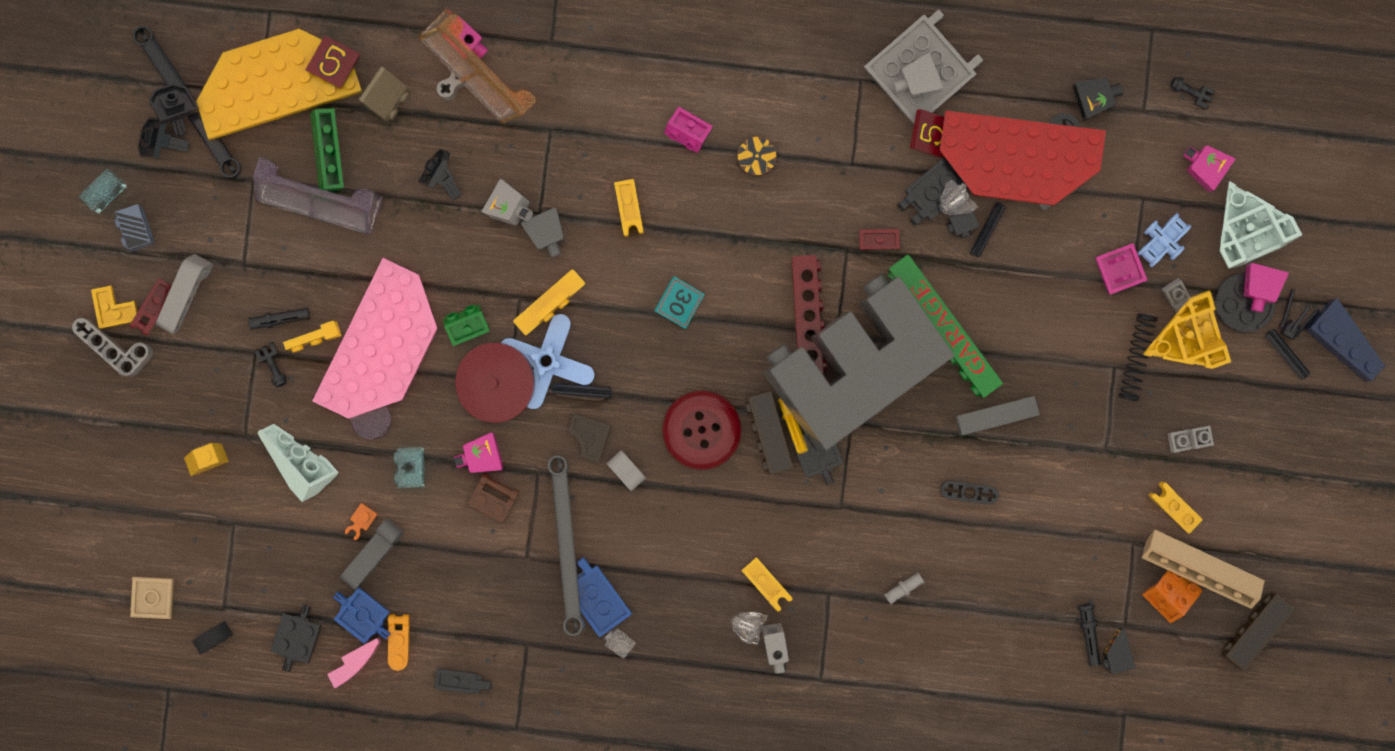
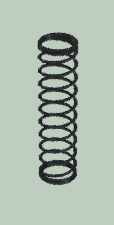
[1118,313,1158,401]

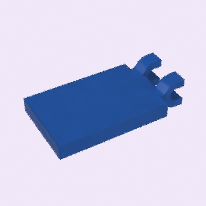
[577,556,632,637]

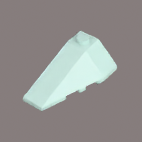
[258,424,339,502]

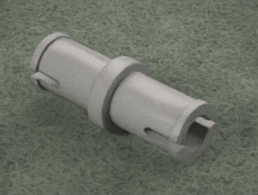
[884,572,924,605]

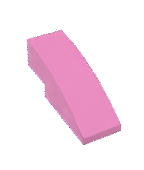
[327,637,381,688]

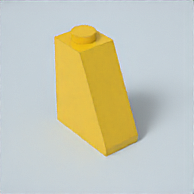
[184,443,229,476]

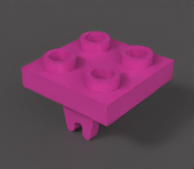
[1095,243,1147,295]

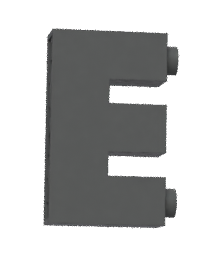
[762,274,955,451]

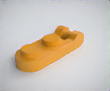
[388,614,410,671]

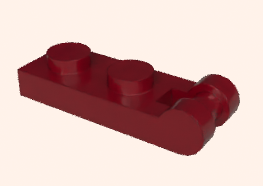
[129,278,172,336]

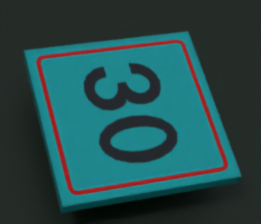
[654,276,705,329]

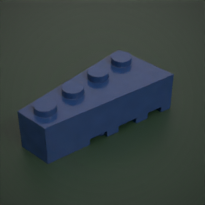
[1304,298,1385,382]

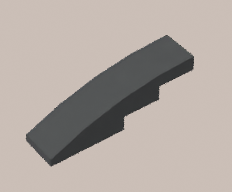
[955,396,1040,436]

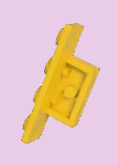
[513,269,585,335]

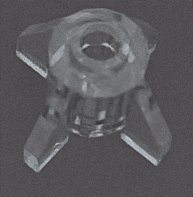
[939,179,978,216]
[731,612,768,645]

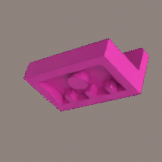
[664,107,713,153]

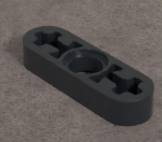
[940,481,999,505]

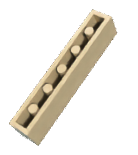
[1142,530,1265,609]

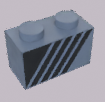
[115,204,155,251]

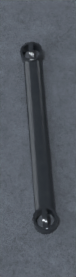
[133,26,242,178]

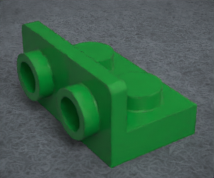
[443,304,490,346]

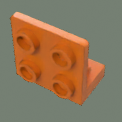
[1142,570,1202,623]

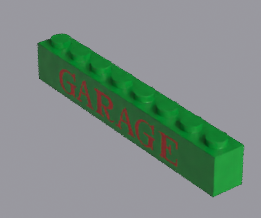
[887,255,1003,398]

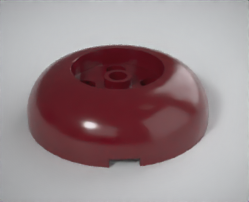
[662,390,742,470]

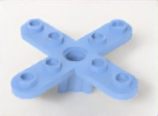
[501,314,595,409]

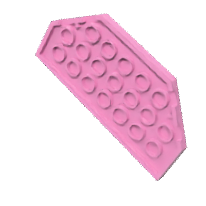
[313,258,438,419]

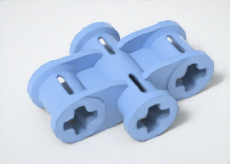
[1137,213,1192,268]

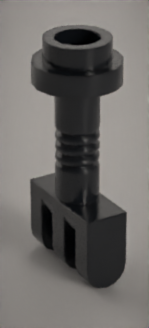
[1170,77,1215,110]
[255,342,287,388]

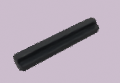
[970,202,1006,258]
[1265,329,1310,380]
[552,383,612,398]

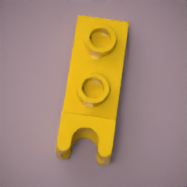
[614,179,644,237]
[283,321,342,353]
[1148,481,1203,534]
[741,557,793,612]

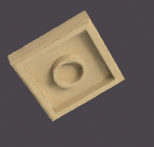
[130,577,174,619]

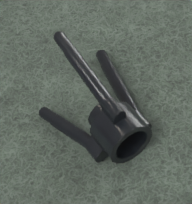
[1279,289,1319,340]

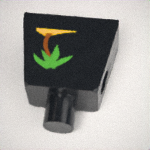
[1072,78,1123,122]

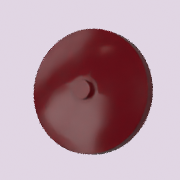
[455,343,535,423]

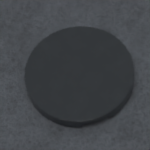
[1214,273,1276,333]

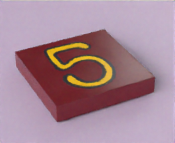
[305,36,361,90]
[910,109,944,158]

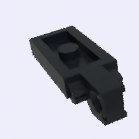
[434,668,492,694]

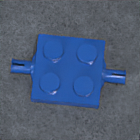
[333,587,391,644]

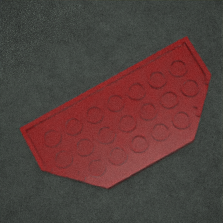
[940,111,1106,206]

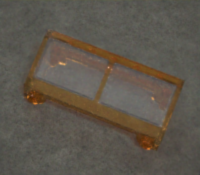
[418,9,537,124]

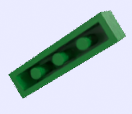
[310,108,344,192]

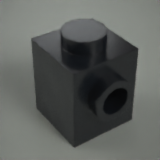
[946,208,979,239]

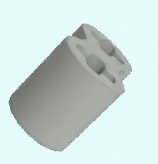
[437,66,471,101]
[606,450,646,491]

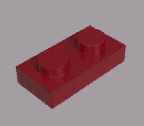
[859,229,900,250]

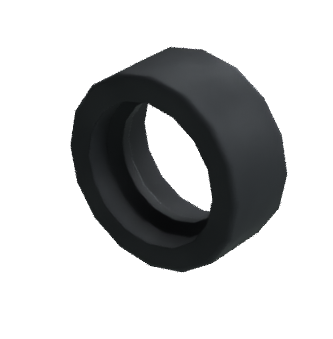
[192,621,233,654]

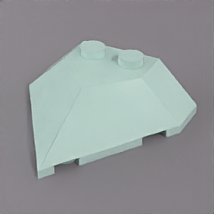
[1219,181,1302,269]

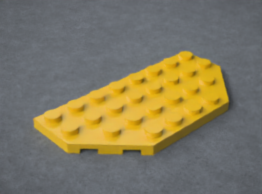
[196,29,362,140]

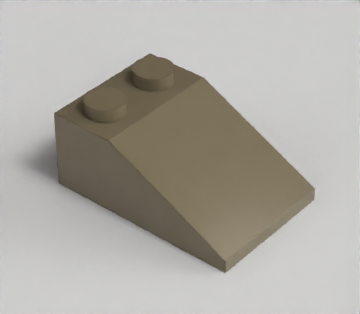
[359,66,410,122]

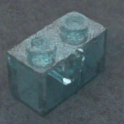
[78,169,127,213]
[394,447,425,488]

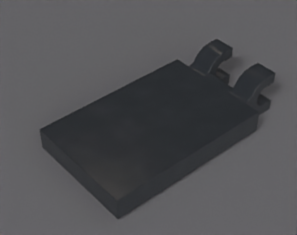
[897,157,969,226]

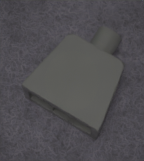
[521,207,565,258]

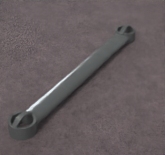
[548,455,585,636]

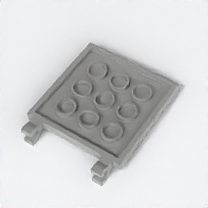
[864,10,983,125]

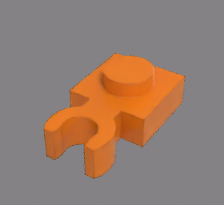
[345,503,378,540]

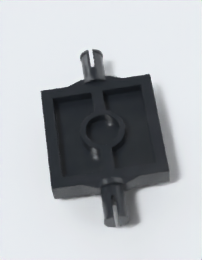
[791,433,844,485]
[271,604,322,672]

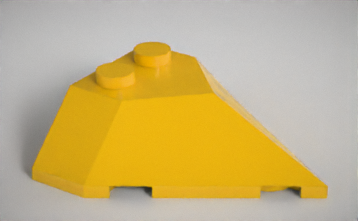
[1143,291,1231,369]

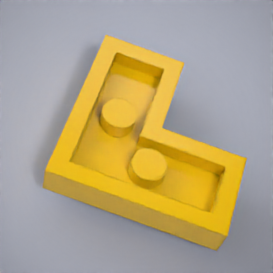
[91,286,138,329]

